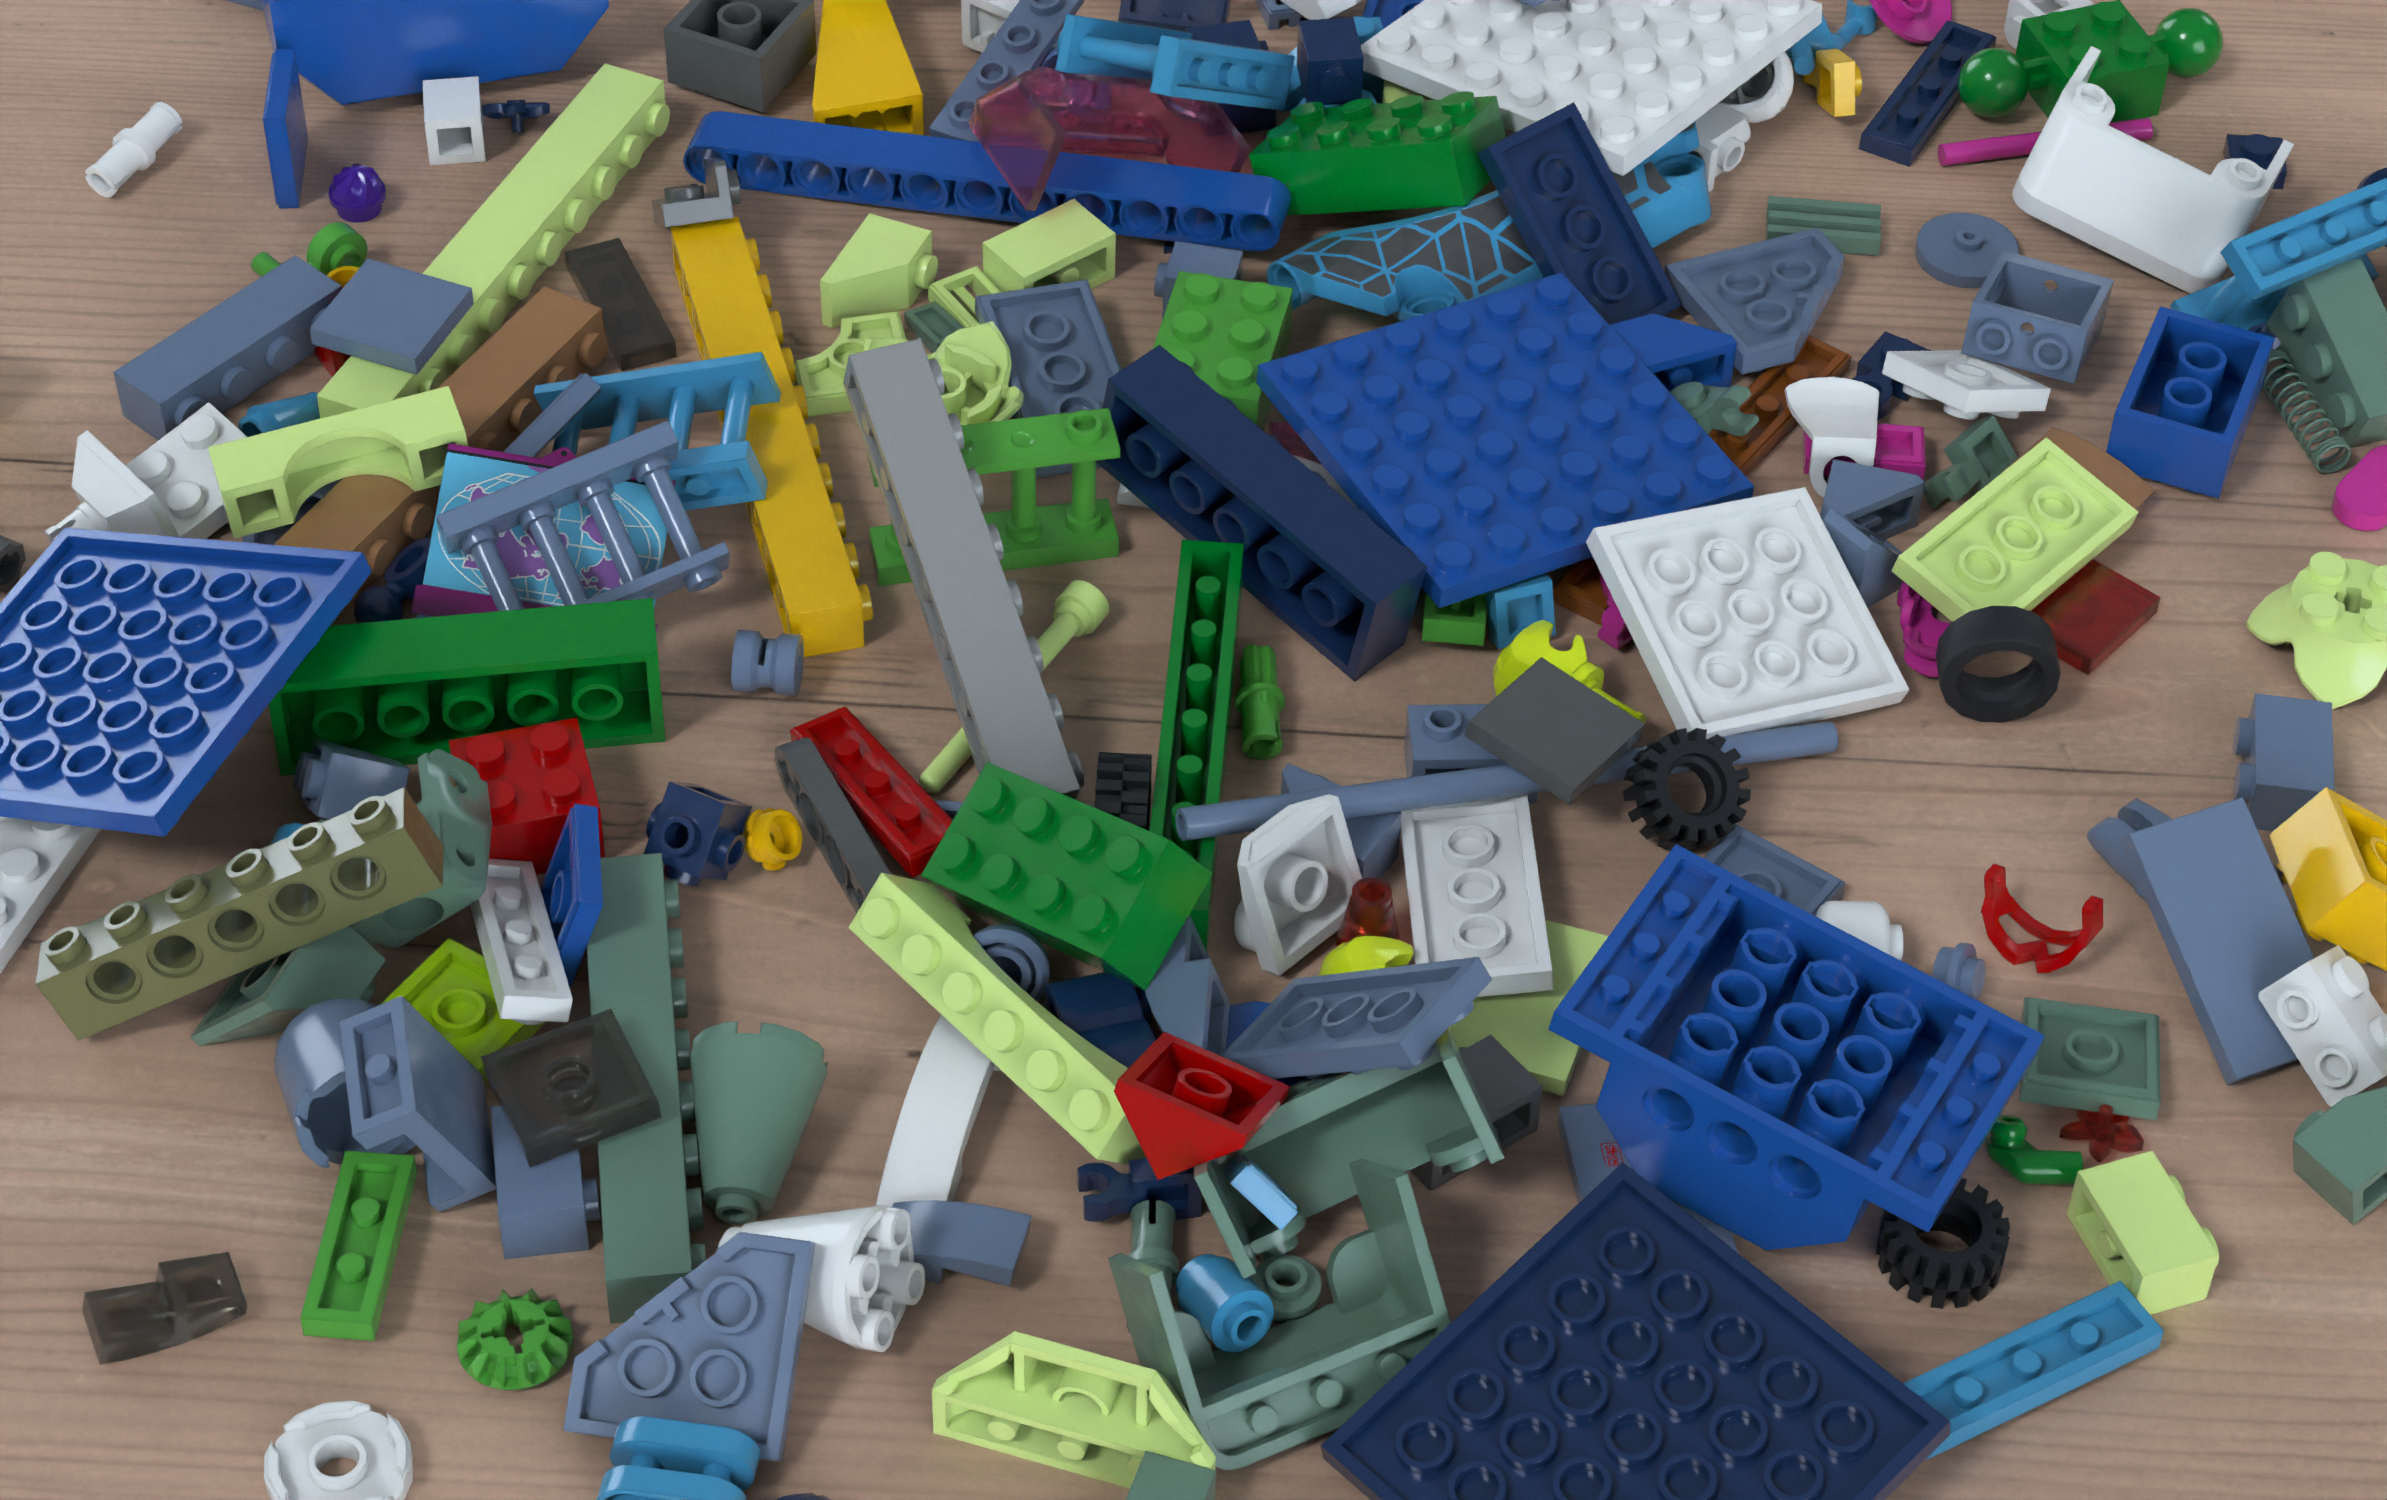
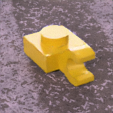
[1803,48,1862,117]

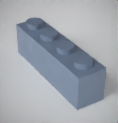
[113,255,342,440]

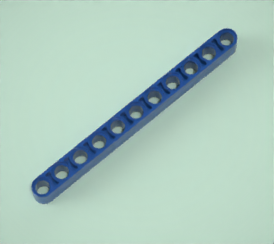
[683,111,1292,251]

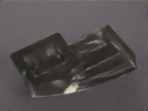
[82,1252,247,1365]

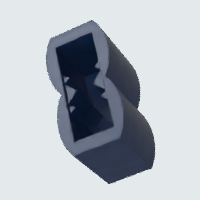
[1045,972,1160,1068]

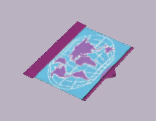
[411,443,676,633]

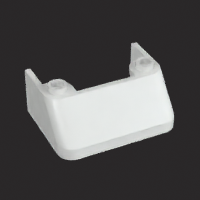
[2012,46,2294,293]

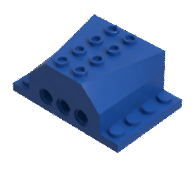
[1548,844,2045,1250]

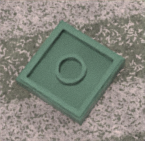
[2019,997,2161,1120]

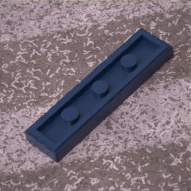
[1859,20,1997,167]

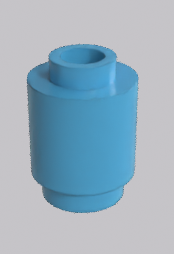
[1176,1254,1274,1353]

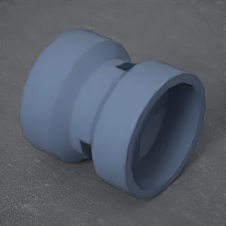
[731,630,804,696]

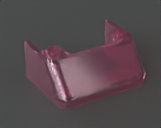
[968,67,1250,211]

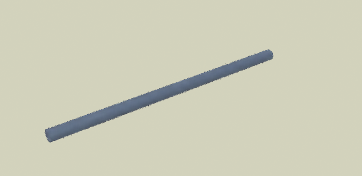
[1175,721,1838,841]

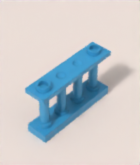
[1055,14,1295,111]
[2170,178,2387,330]
[534,352,781,511]

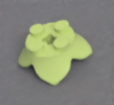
[863,321,1024,425]
[2246,552,2387,709]

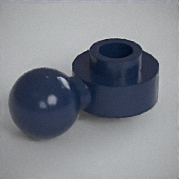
[354,538,431,623]

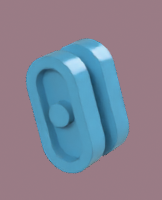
[596,1416,760,1500]

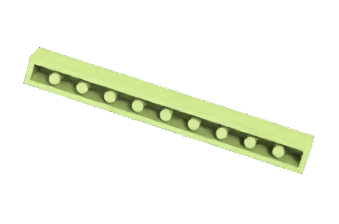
[317,63,670,418]

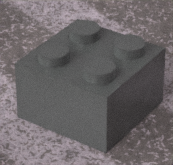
[664,0,817,113]

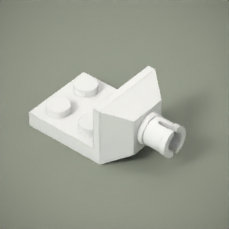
[44,402,247,544]

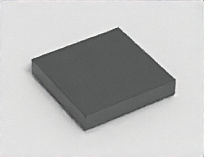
[1465,657,1645,805]

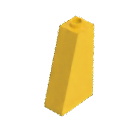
[812,0,924,135]

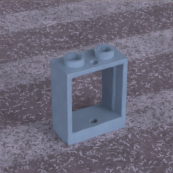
[1961,250,2114,384]

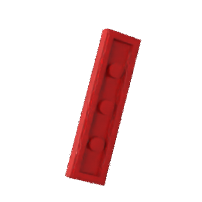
[790,706,953,878]

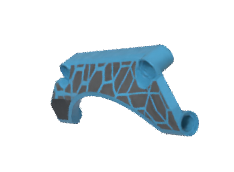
[1267,121,1712,321]

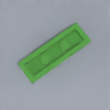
[300,1150,417,1341]

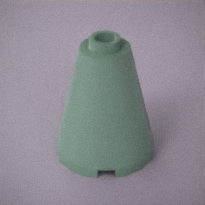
[690,1021,828,1225]

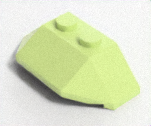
[932,1331,1216,1489]

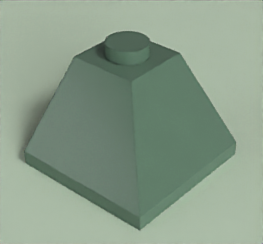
[190,926,386,1046]

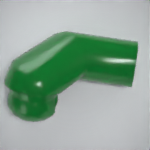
[1985,1115,2083,1186]

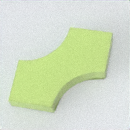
[794,311,906,417]

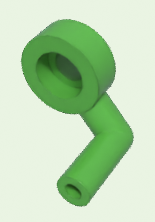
[251,222,368,277]

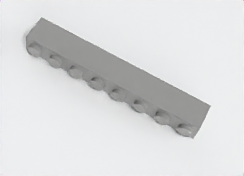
[843,338,1084,799]

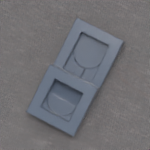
[892,1200,1032,1287]

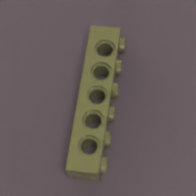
[36,787,443,1041]

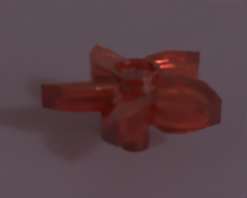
[2059,1104,2144,1163]

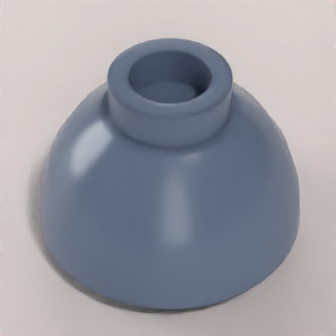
[973,924,1050,1002]

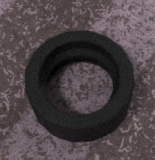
[1936,606,2061,722]

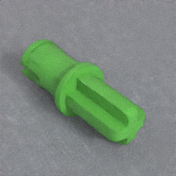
[1235,643,1285,760]

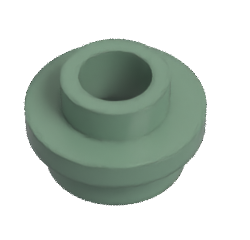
[1251,1255,1321,1323]

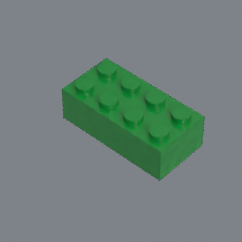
[1249,91,1506,216]
[921,762,1212,990]

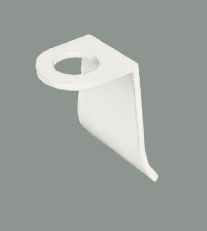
[1784,377,1879,498]

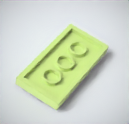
[1892,437,2139,622]

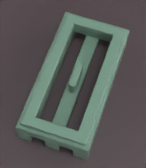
[1766,196,1881,256]

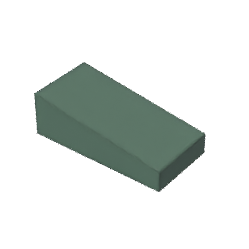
[904,301,964,354]

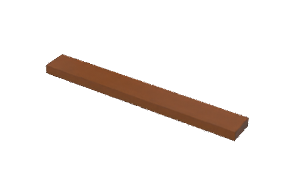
[1553,335,1852,626]

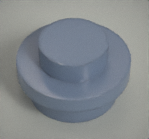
[1932,942,1986,999]

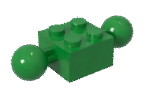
[1958,0,2223,122]

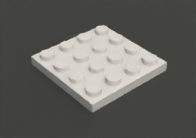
[1586,487,1909,739]

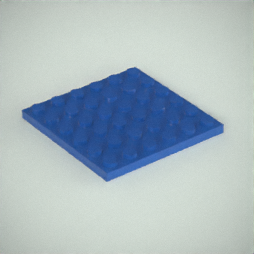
[1256,272,1754,608]
[0,528,372,837]

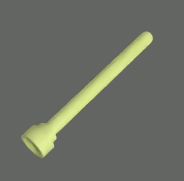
[919,580,1109,794]

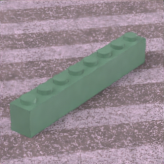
[587,853,706,1324]

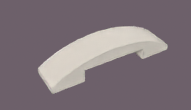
[876,1015,1000,1207]

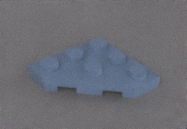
[1665,227,1844,374]
[563,1232,816,1461]

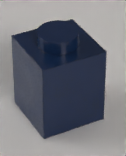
[1296,17,1364,105]

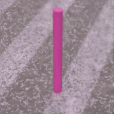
[1938,118,2153,166]

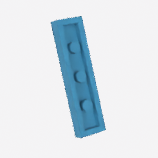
[1903,1281,2164,1460]

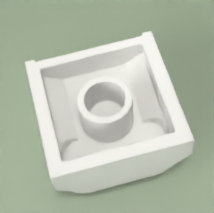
[1234,794,1370,976]

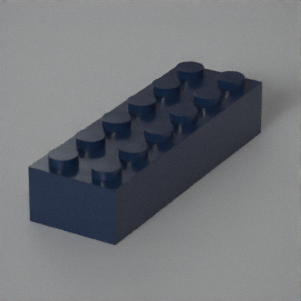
[1096,345,1427,682]

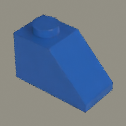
[1610,313,1737,392]

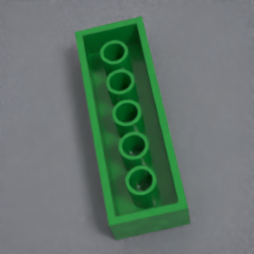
[268,598,666,776]

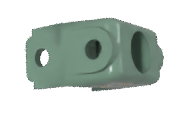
[318,749,492,949]

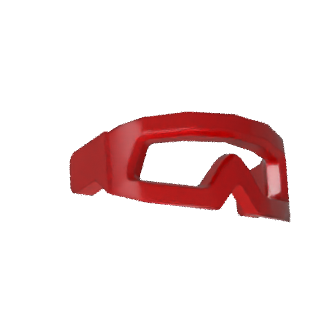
[1980,863,2103,973]

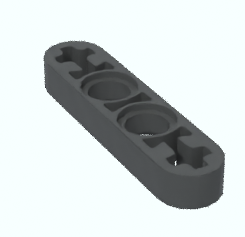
[775,737,891,914]

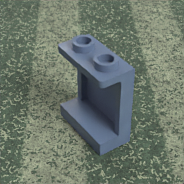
[339,996,496,1212]

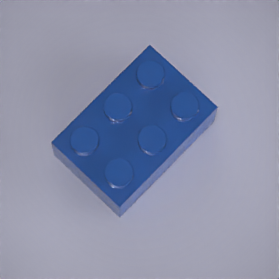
[2106,306,2275,499]

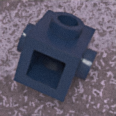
[644,781,752,887]

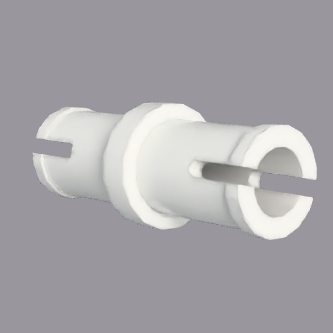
[85,102,183,197]

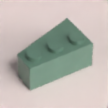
[2266,258,2387,448]

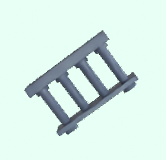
[436,420,730,611]

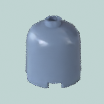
[274,998,416,1168]

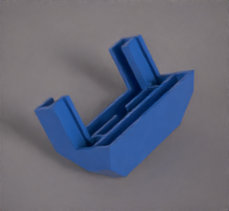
[261,0,609,105]

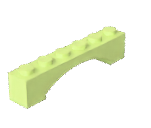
[848,872,1146,1164]

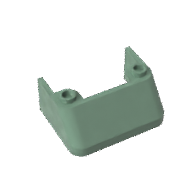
[1194,1027,1504,1279]
[1108,1158,1451,1470]

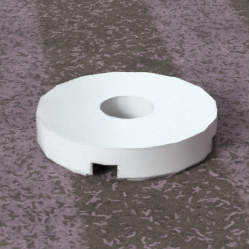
[264,1400,413,1500]

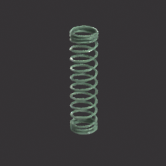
[2262,350,2352,474]

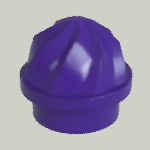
[328,163,386,223]

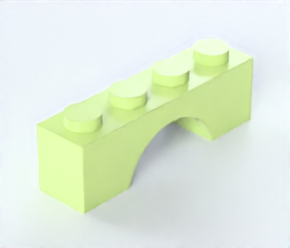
[208,386,468,539]

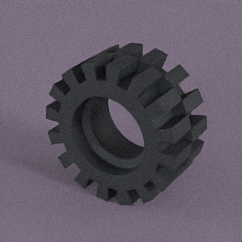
[1623,728,1751,851]
[1094,752,1152,831]
[1876,1178,2010,1309]

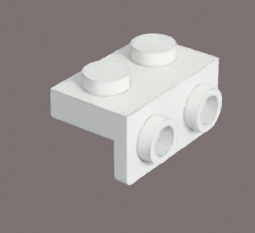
[2258,945,2387,1107]

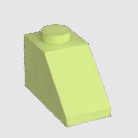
[820,213,938,328]

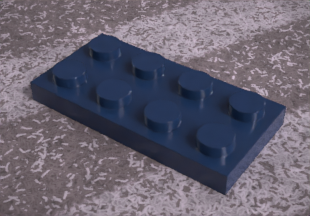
[1477,102,1682,325]

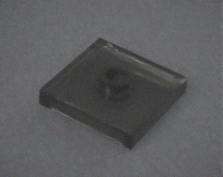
[481,1009,662,1167]

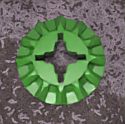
[457,1288,573,1390]

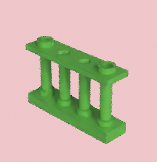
[867,408,1120,586]

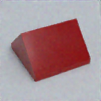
[1114,1032,1290,1180]

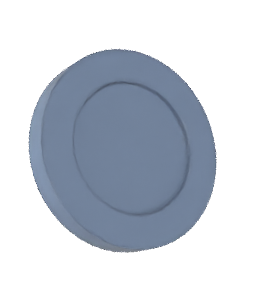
[1915,213,2019,288]

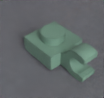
[1670,382,1759,436]
[1923,415,2018,508]

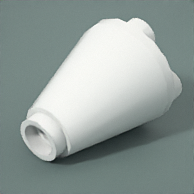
[718,1206,925,1353]

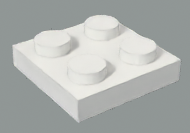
[1882,350,2051,420]

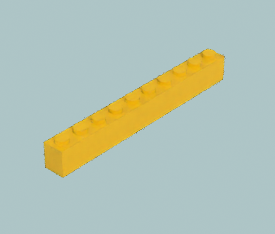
[670,217,873,658]

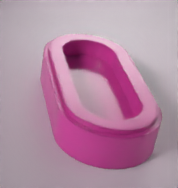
[2332,445,2387,531]

